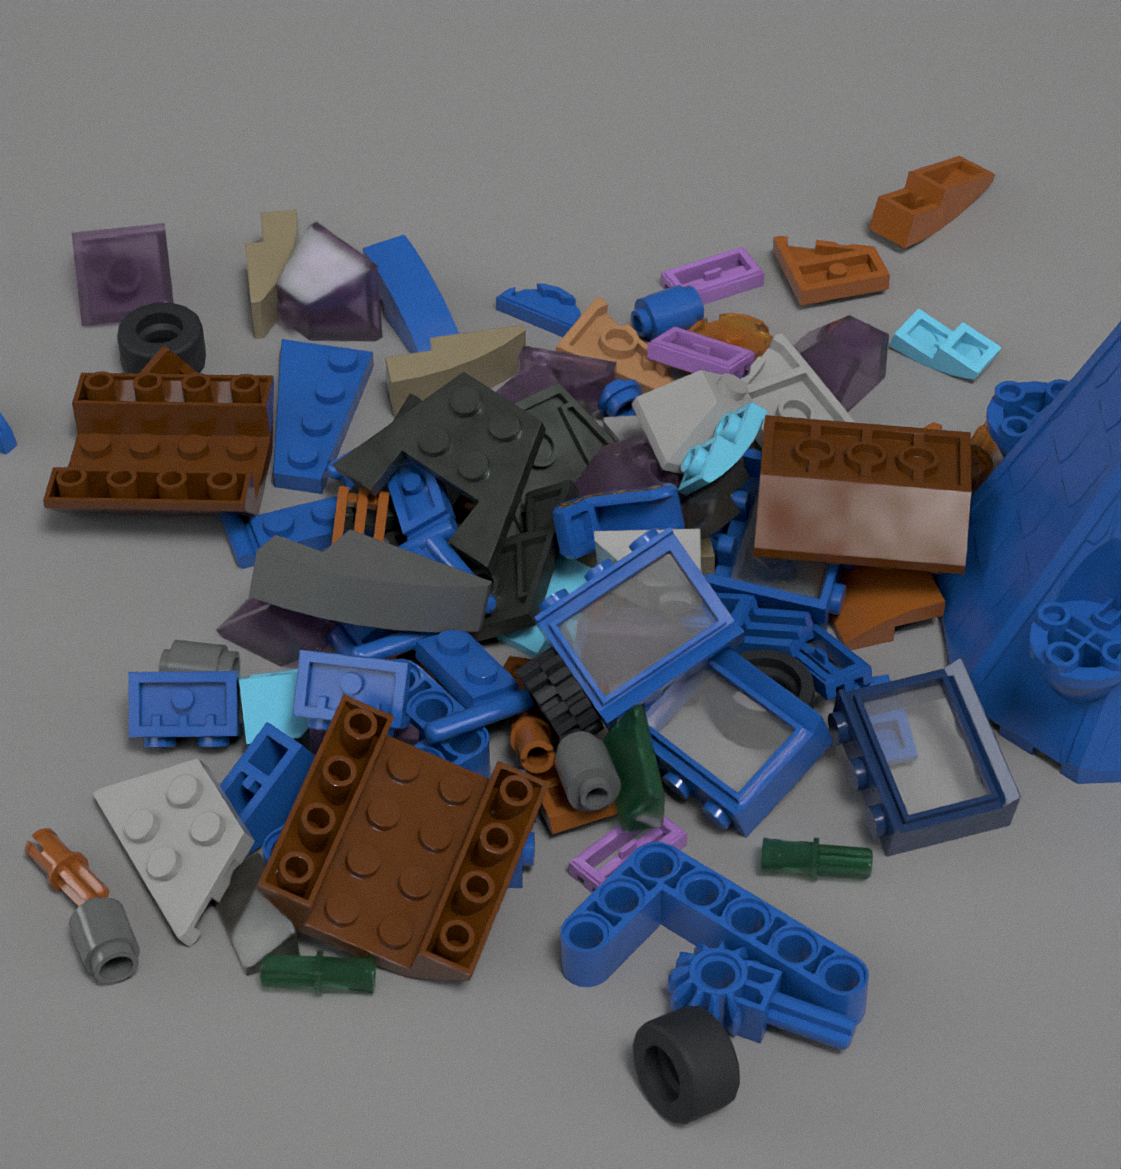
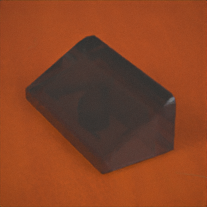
[212,853,300,976]

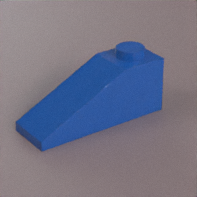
[220,722,315,856]

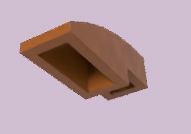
[869,156,995,248]

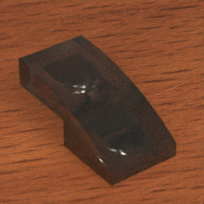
[682,461,751,540]

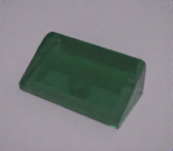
[603,705,665,832]

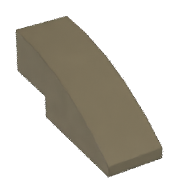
[245,209,300,339]
[385,324,526,418]

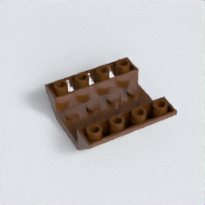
[43,371,274,516]
[753,415,971,574]
[256,694,549,980]

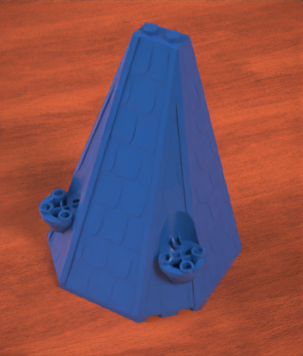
[934,321,1121,784]

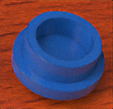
[597,379,643,417]

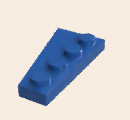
[273,339,374,494]

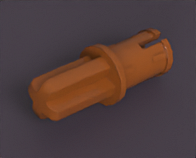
[509,709,555,773]
[25,828,110,906]

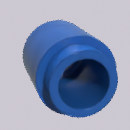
[631,285,704,342]

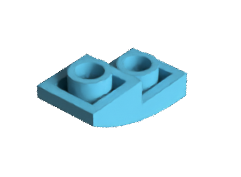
[678,401,768,495]

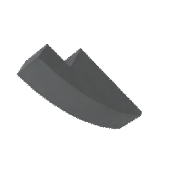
[249,530,492,632]

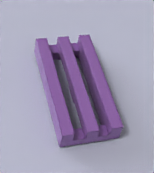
[661,247,764,305]
[647,326,755,378]
[569,804,687,893]

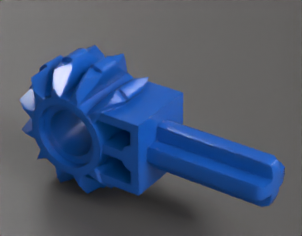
[667,939,856,1050]

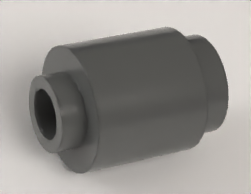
[159,640,240,676]
[554,732,621,812]
[69,897,140,984]

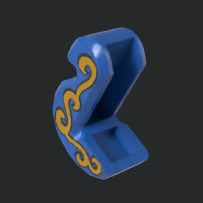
[552,483,685,559]

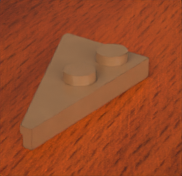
[554,297,676,394]

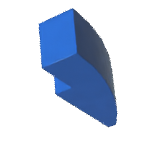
[363,234,459,353]

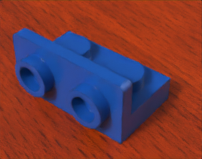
[293,650,412,737]
[128,671,243,747]

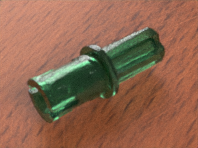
[761,837,873,882]
[260,950,376,997]

